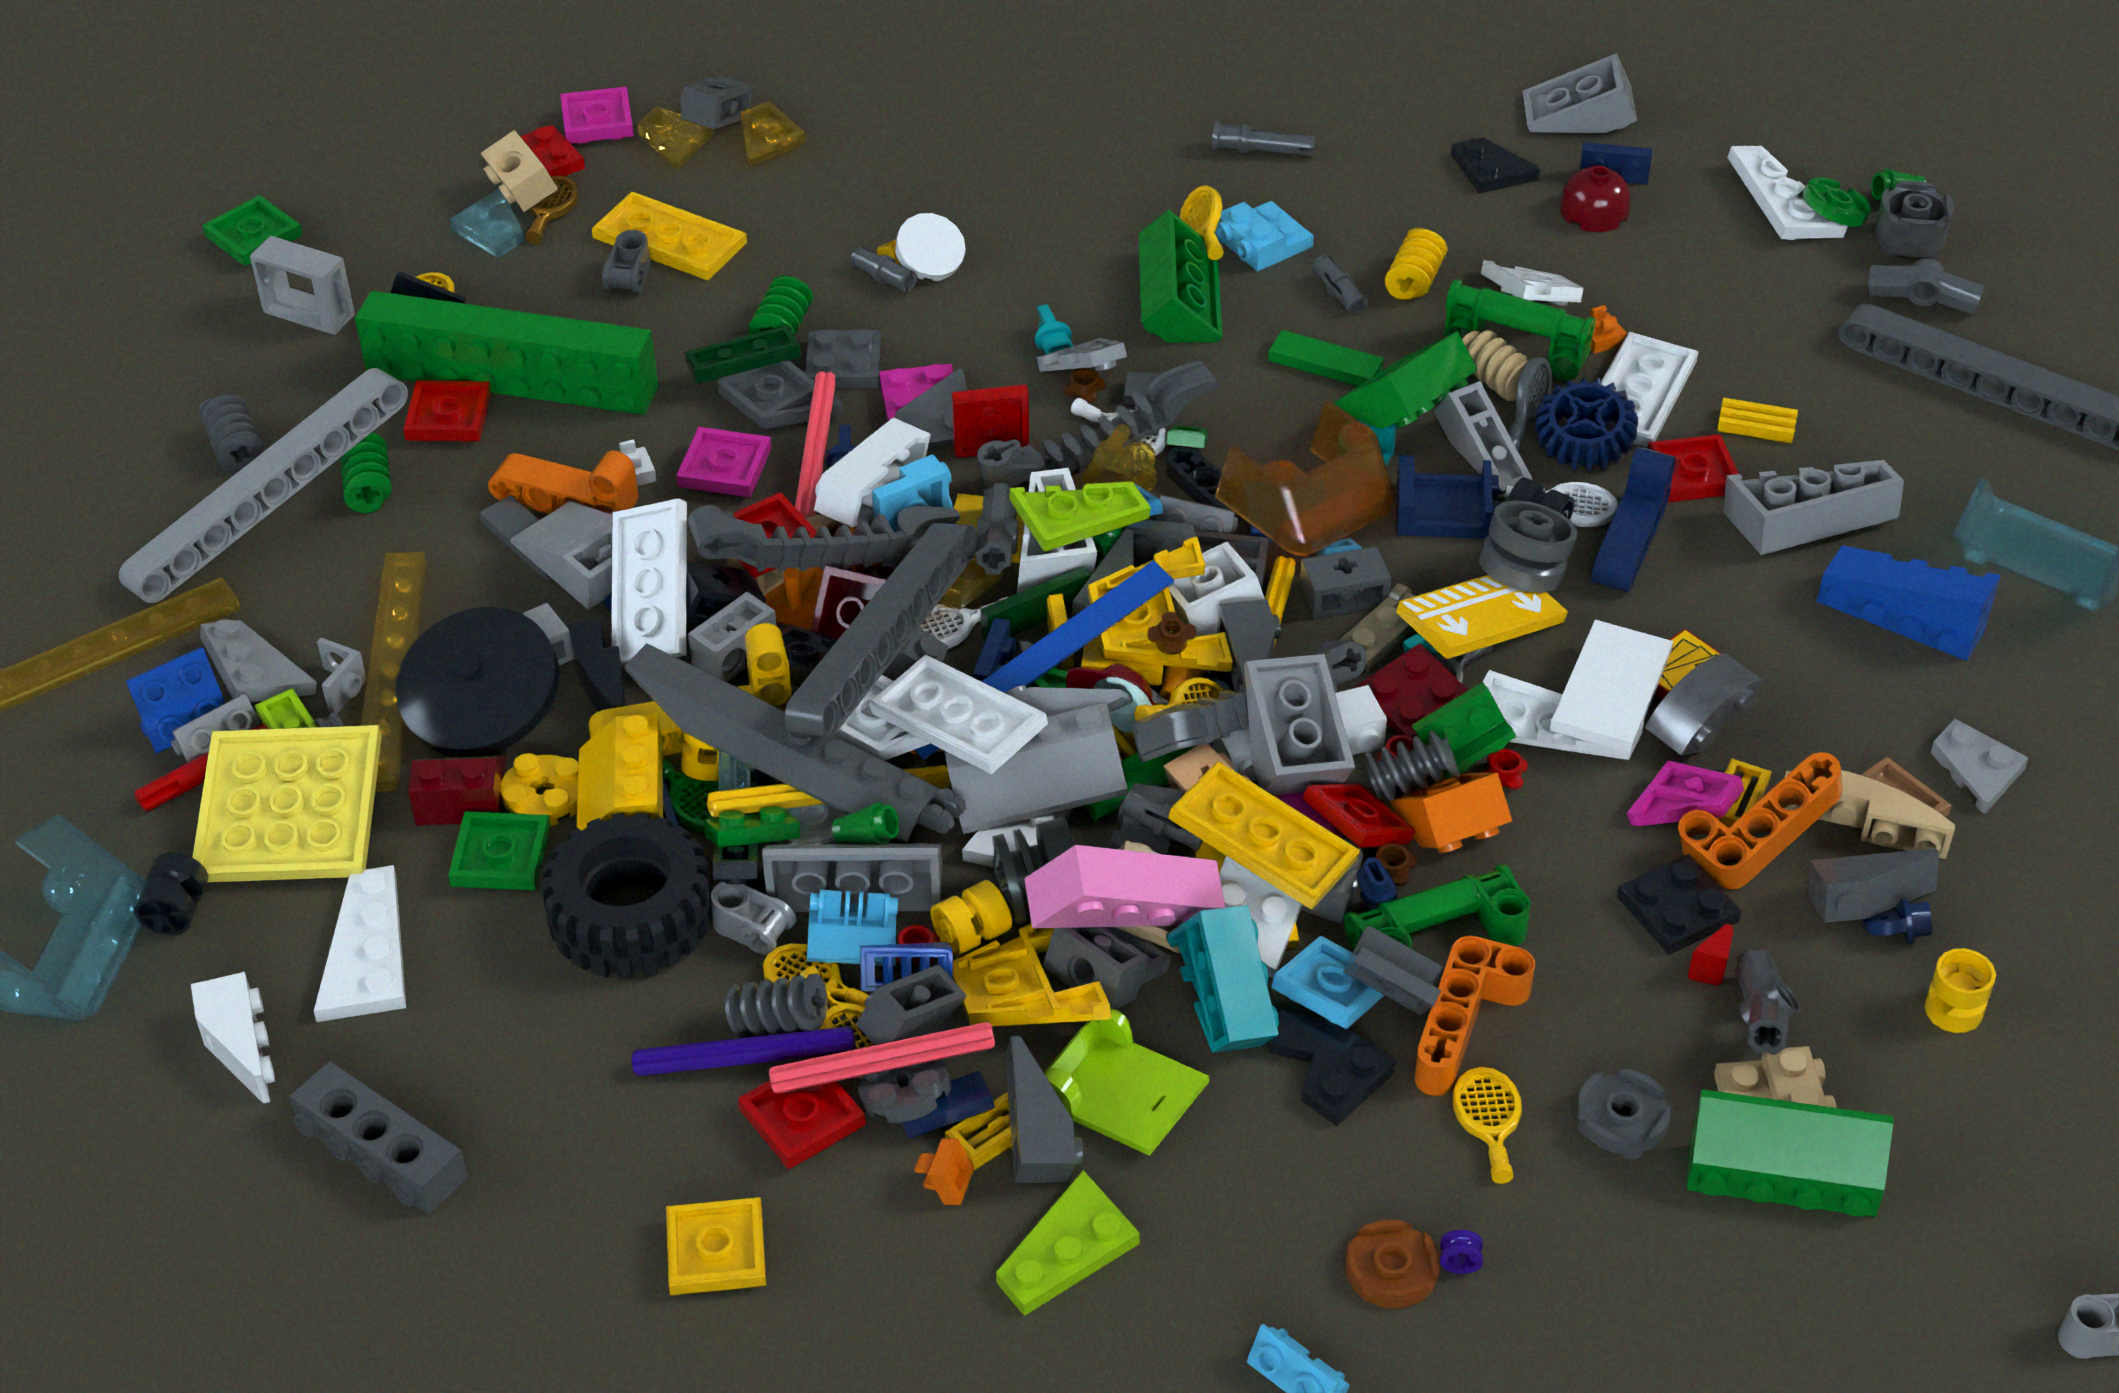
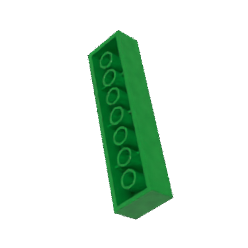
[355,291,659,415]

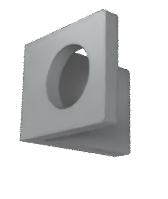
[317,638,367,714]

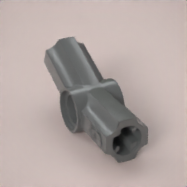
[1868,258,1984,315]
[976,483,1018,575]
[1735,949,1800,1055]

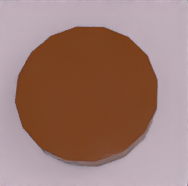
[1345,1219,1440,1309]

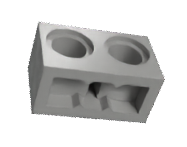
[688,592,776,682]

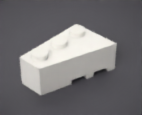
[814,418,931,527]

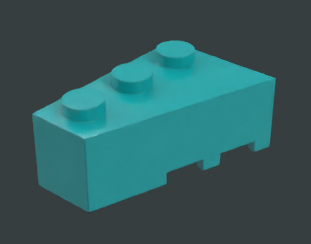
[1166,905,1279,1053]

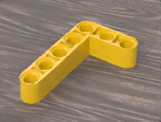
[588,623,792,756]

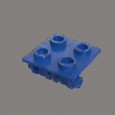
[125,647,225,754]

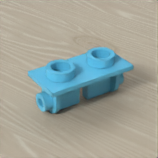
[1247,1324,1350,1393]

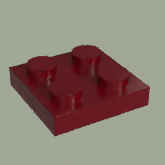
[1357,643,1469,738]

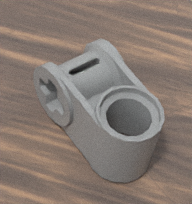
[711,882,796,955]
[2057,1293,2119,1359]

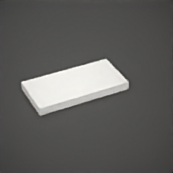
[1601,332,1699,447]
[611,498,687,668]
[1550,620,1673,754]
[869,654,1048,774]

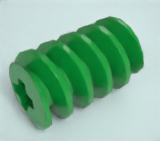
[748,275,813,335]
[339,432,392,513]

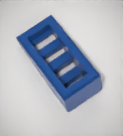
[860,942,953,991]

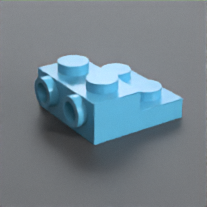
[1215,201,1314,272]
[872,454,953,532]

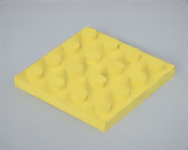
[192,725,382,882]

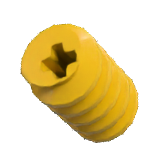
[1385,228,1447,300]

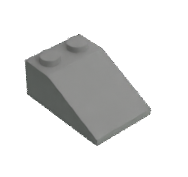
[1523,53,1637,133]
[1244,654,1355,795]

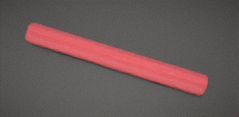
[795,371,836,518]
[769,1022,995,1094]

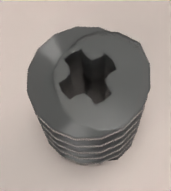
[199,394,263,473]
[1365,730,1460,801]
[725,974,828,1038]

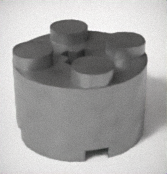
[1874,181,1954,259]

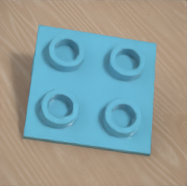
[807,889,898,966]

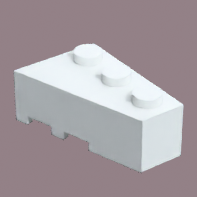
[1017,468,1097,594]

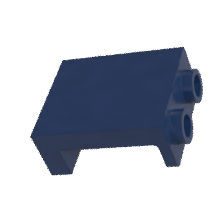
[1396,455,1500,539]

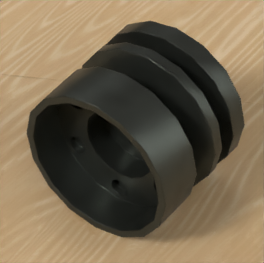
[992,817,1075,925]

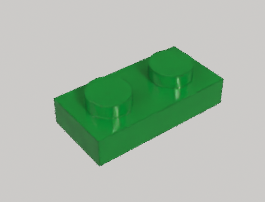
[704,806,800,848]

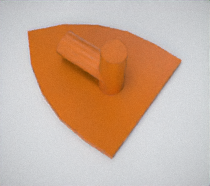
[764,567,824,630]

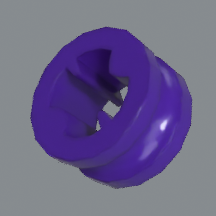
[1440,1230,1483,1274]

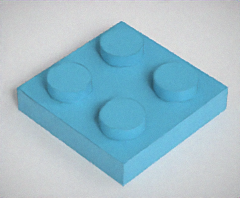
[1271,936,1385,1029]

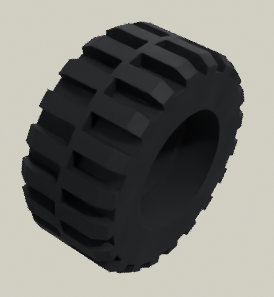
[541,813,712,979]

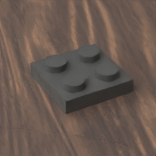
[805,329,882,388]

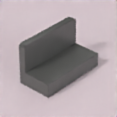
[1343,926,1444,1015]

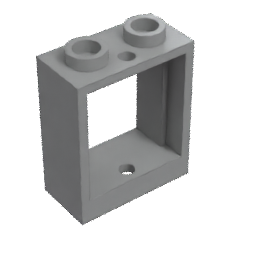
[250,236,355,335]

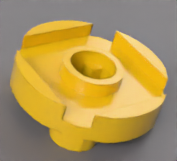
[500,753,579,826]

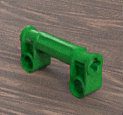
[1444,279,1596,382]
[1343,863,1531,949]

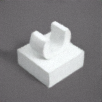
[619,439,656,486]

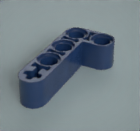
[1591,447,1676,593]

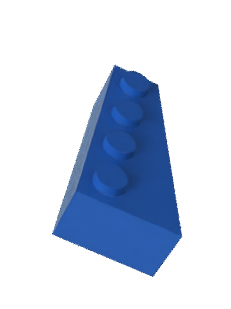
[1817,545,2001,661]

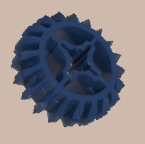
[1535,376,1638,472]

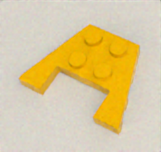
[1088,537,1233,672]
[953,923,1112,1026]

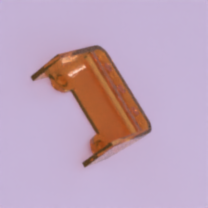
[1215,400,1394,556]

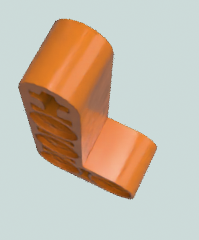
[488,450,639,515]
[1678,752,1843,890]
[1414,936,1535,1096]

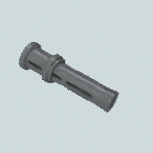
[1211,120,1315,157]

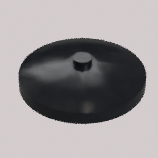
[395,607,559,757]

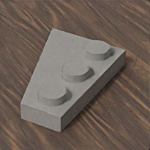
[200,619,317,702]

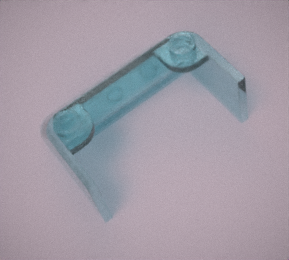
[1953,478,2119,612]
[0,814,147,1022]

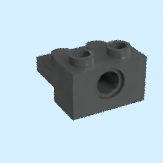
[1043,927,1171,1010]

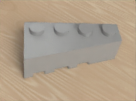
[1723,460,1904,555]

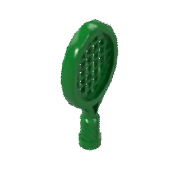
[663,755,732,833]

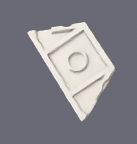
[1481,260,1584,306]
[834,675,930,761]
[1219,856,1302,978]

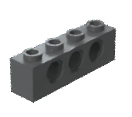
[289,1061,468,1215]

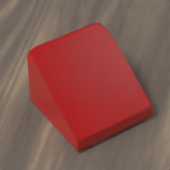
[1688,924,1734,986]

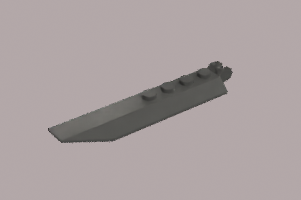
[624,643,966,844]

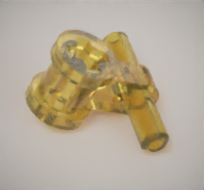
[1082,424,1157,491]

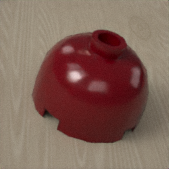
[1560,166,1631,233]

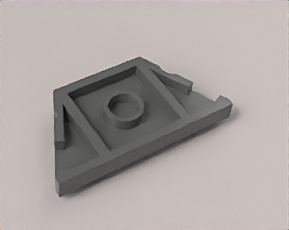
[717,360,844,429]

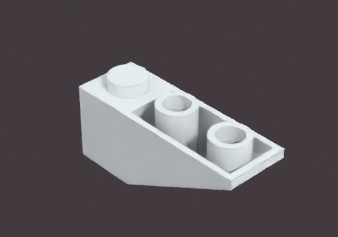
[191,972,275,1104]

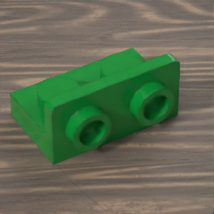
[1411,682,1516,779]

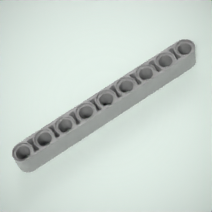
[119,368,408,603]

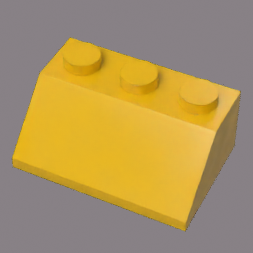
[577,713,663,830]

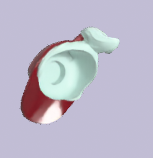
[1066,663,1160,733]

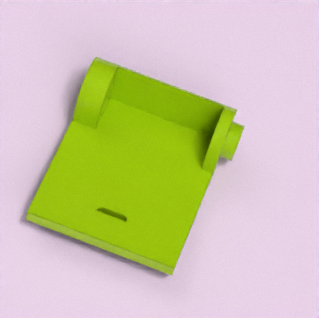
[1043,1009,1210,1156]

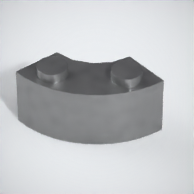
[1645,653,1763,755]

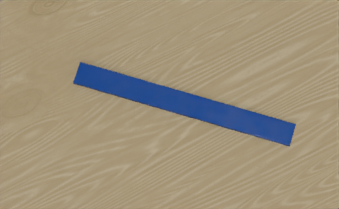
[914,560,1174,760]

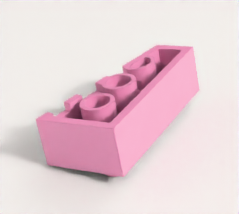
[1024,845,1225,928]

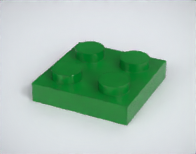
[202,195,303,266]
[448,811,551,890]

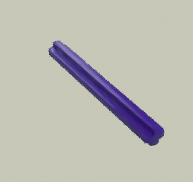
[632,1026,856,1076]

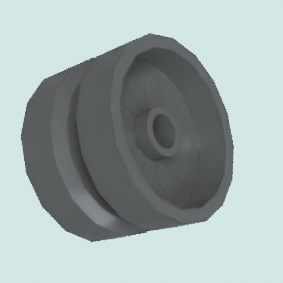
[1478,500,1577,593]

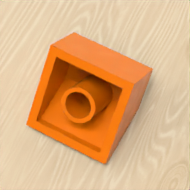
[1390,773,1512,853]

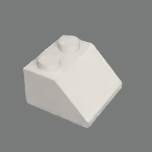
[1168,542,1265,637]

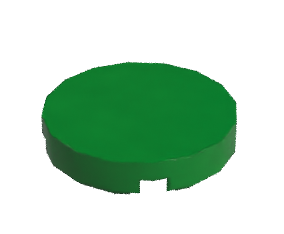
[1803,177,1871,227]

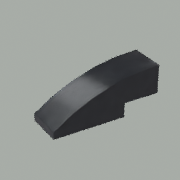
[569,620,626,712]

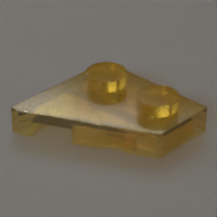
[741,101,806,167]
[638,106,714,170]

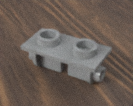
[1156,495,1238,534]
[171,693,260,763]

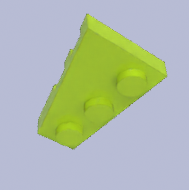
[1009,481,1151,552]
[996,1170,1140,1316]

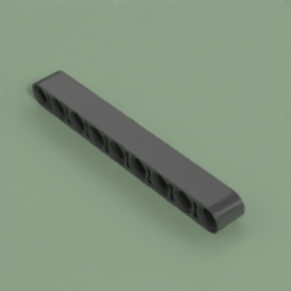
[1839,303,2119,450]
[784,523,978,737]

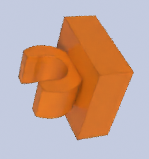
[1590,305,1627,354]
[914,1139,974,1205]

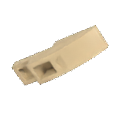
[1784,770,1955,859]

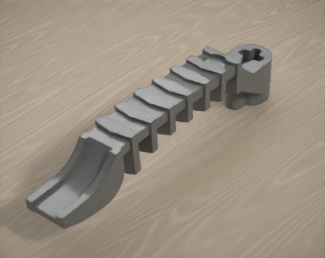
[977,360,1220,489]
[688,505,960,572]
[1131,640,1367,762]

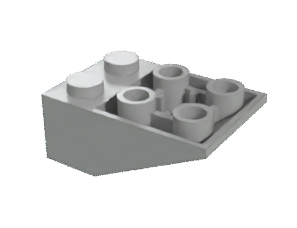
[510,501,613,610]

